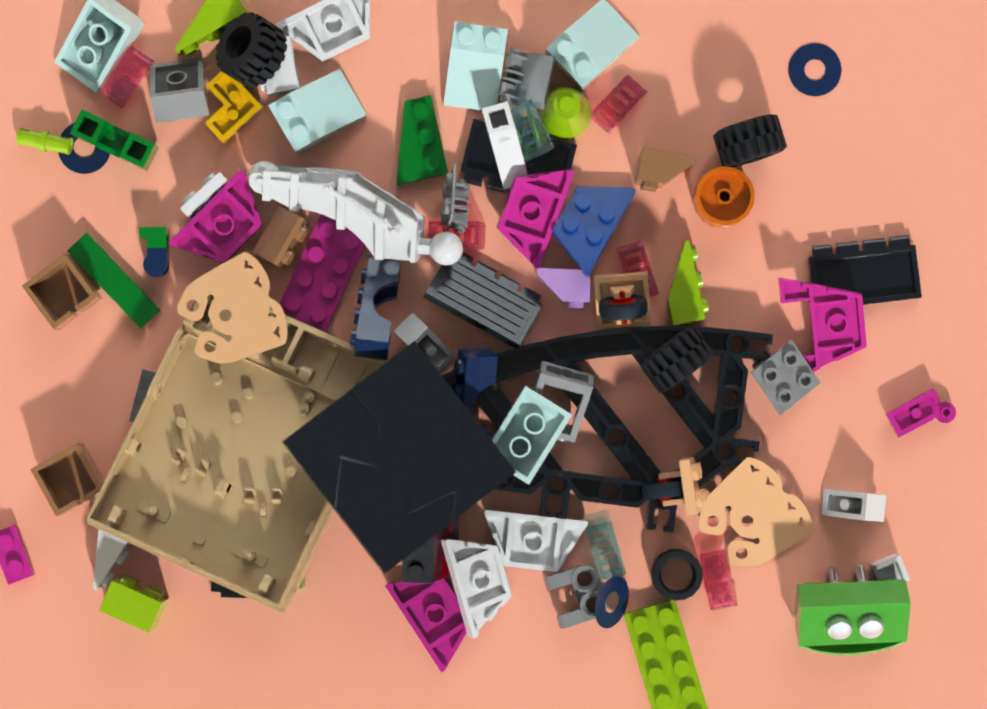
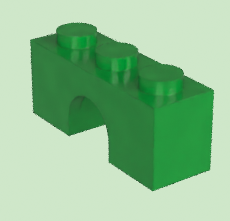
[70,109,159,171]

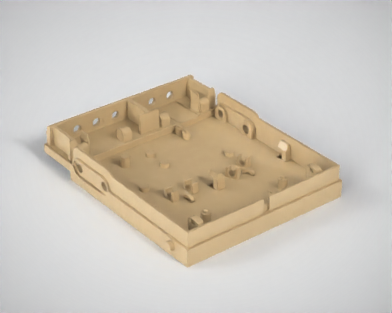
[86,295,389,615]

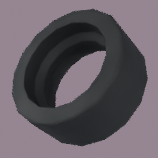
[651,549,703,601]

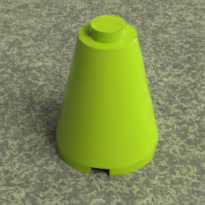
[538,86,592,139]

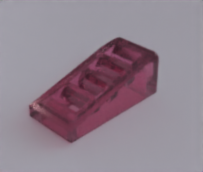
[591,74,647,134]
[428,221,486,250]
[616,241,659,297]

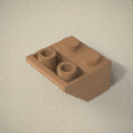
[252,205,310,269]

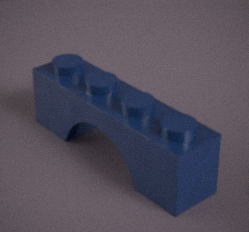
[350,258,401,360]
[452,348,498,438]

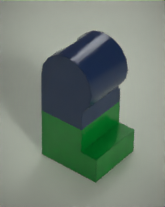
[139,227,170,278]

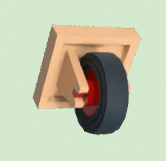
[594,271,651,330]
[642,457,706,516]

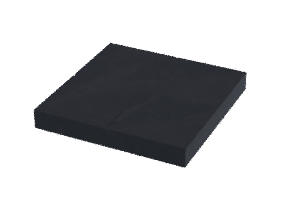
[282,341,516,575]

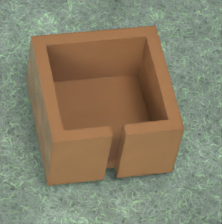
[22,254,102,330]
[30,443,104,517]

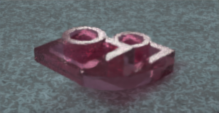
[100,46,154,108]
[700,549,738,610]

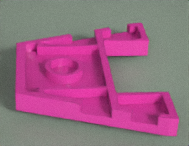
[778,277,867,372]

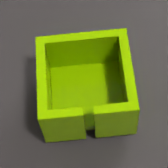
[99,575,169,633]

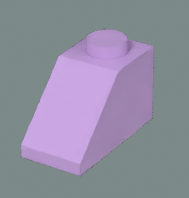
[536,268,591,308]

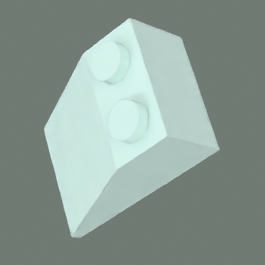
[54,0,146,93]
[545,0,640,91]
[443,22,508,111]
[268,69,367,155]
[492,386,572,485]

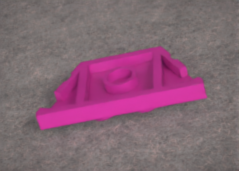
[169,169,263,263]
[496,169,575,268]
[385,578,467,673]

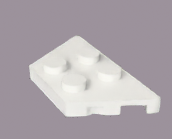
[276,0,370,62]
[485,509,588,572]
[441,539,512,639]

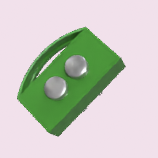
[795,565,911,655]

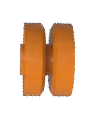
[693,166,755,228]

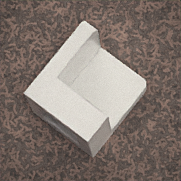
[870,553,910,581]

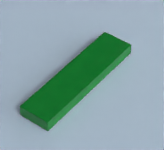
[67,232,161,329]

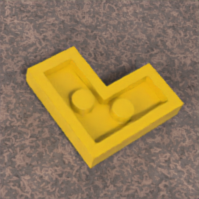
[205,71,263,143]

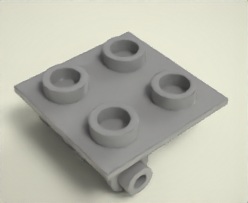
[498,48,555,109]
[441,164,470,233]
[751,340,821,415]

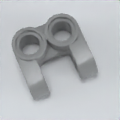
[543,564,607,629]

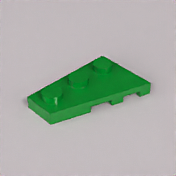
[396,95,448,186]

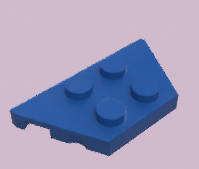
[552,186,636,278]

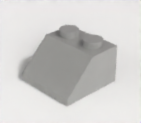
[150,58,209,123]

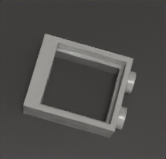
[532,361,594,443]

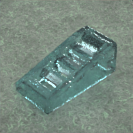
[510,100,555,162]
[586,521,626,581]

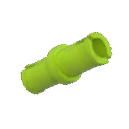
[16,128,73,155]

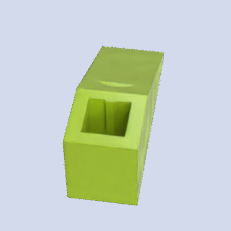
[175,0,248,56]
[666,240,709,326]

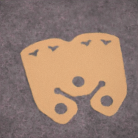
[177,252,288,364]
[698,457,813,567]

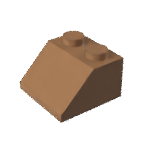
[635,147,697,192]

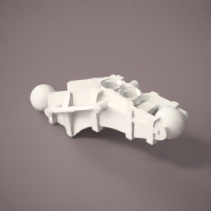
[247,161,463,266]

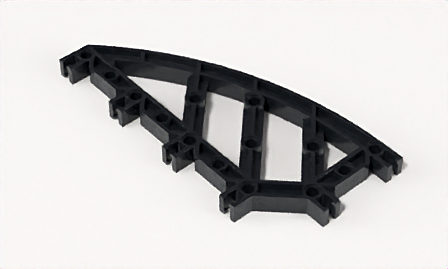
[442,326,773,533]

